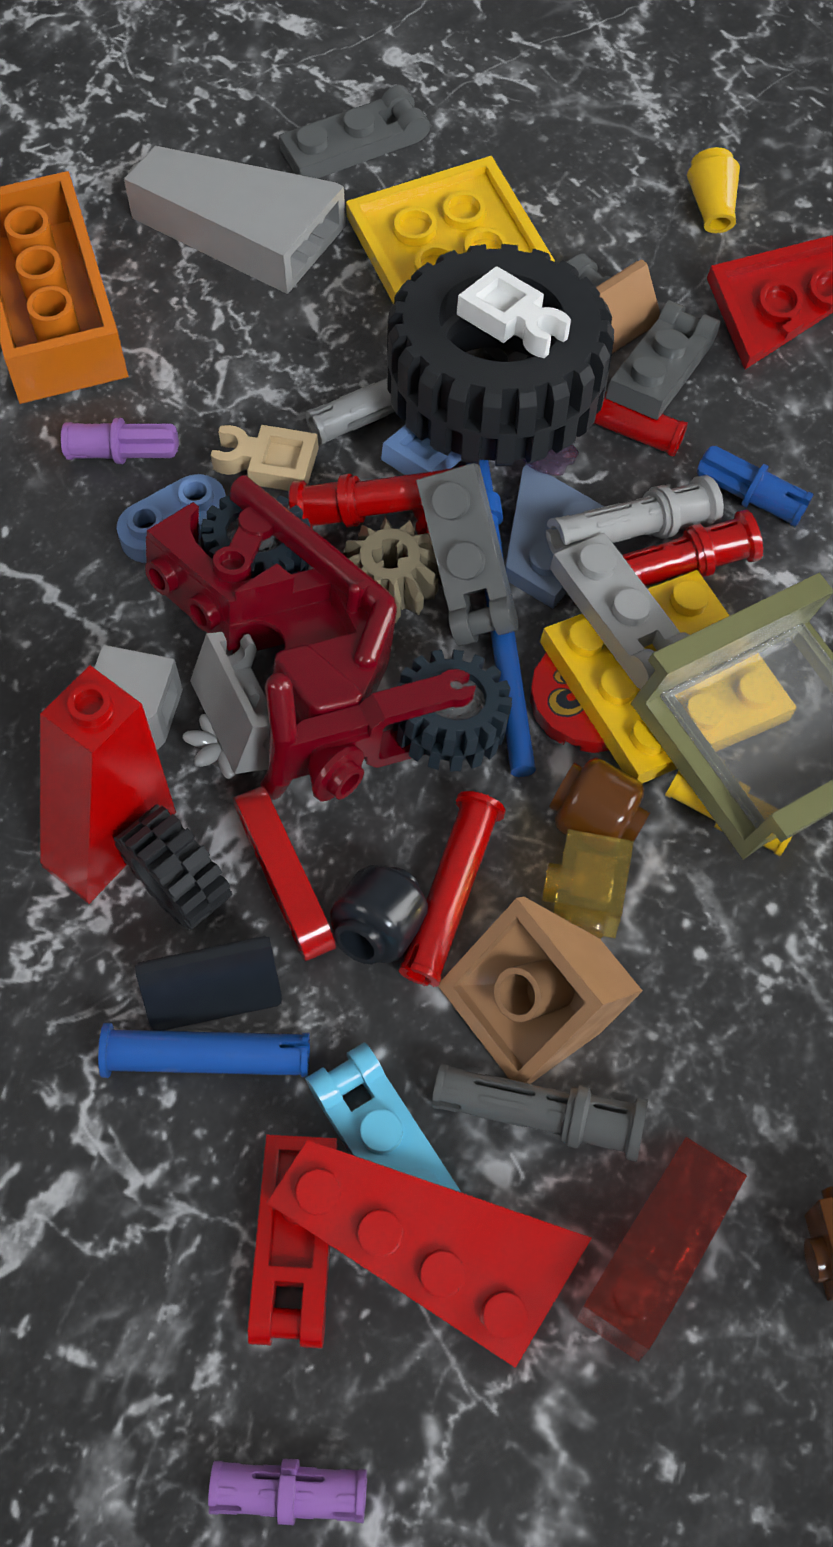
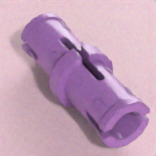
[208,1459,367,1525]

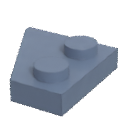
[505,463,604,609]

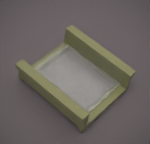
[631,572,833,860]

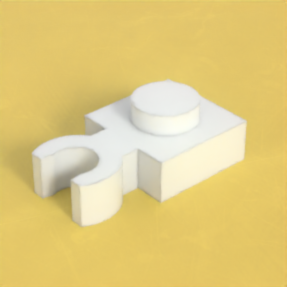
[457,266,571,358]

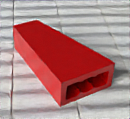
[40,665,176,904]

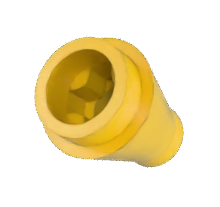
[687,147,740,233]

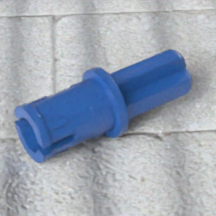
[697,446,814,528]

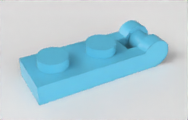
[305,1042,461,1192]

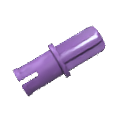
[61,418,179,464]

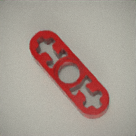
[233,785,336,962]

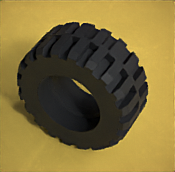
[387,244,614,467]

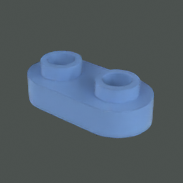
[117,474,226,563]

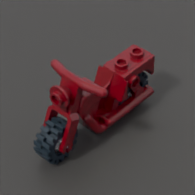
[145,475,512,802]

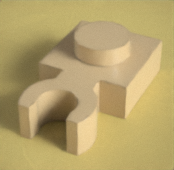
[211,425,319,491]

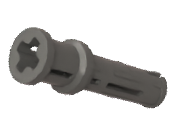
[432,1064,648,1162]

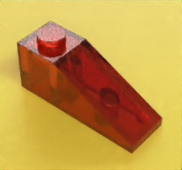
[576,1137,747,1362]

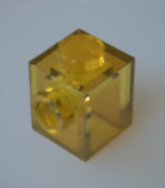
[542,829,634,939]

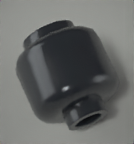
[330,865,428,965]

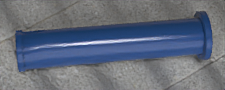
[98,1023,310,1078]

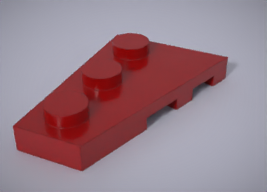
[707,235,833,370]

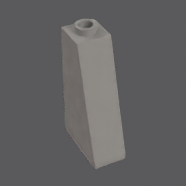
[124,146,346,294]

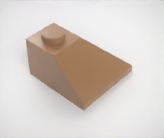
[438,896,643,1084]

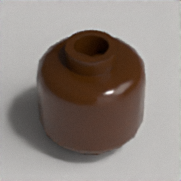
[549,758,650,854]

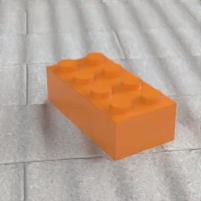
[0,171,129,404]

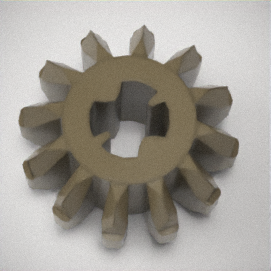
[343,517,440,623]

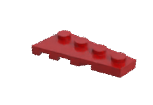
[267,1139,592,1368]

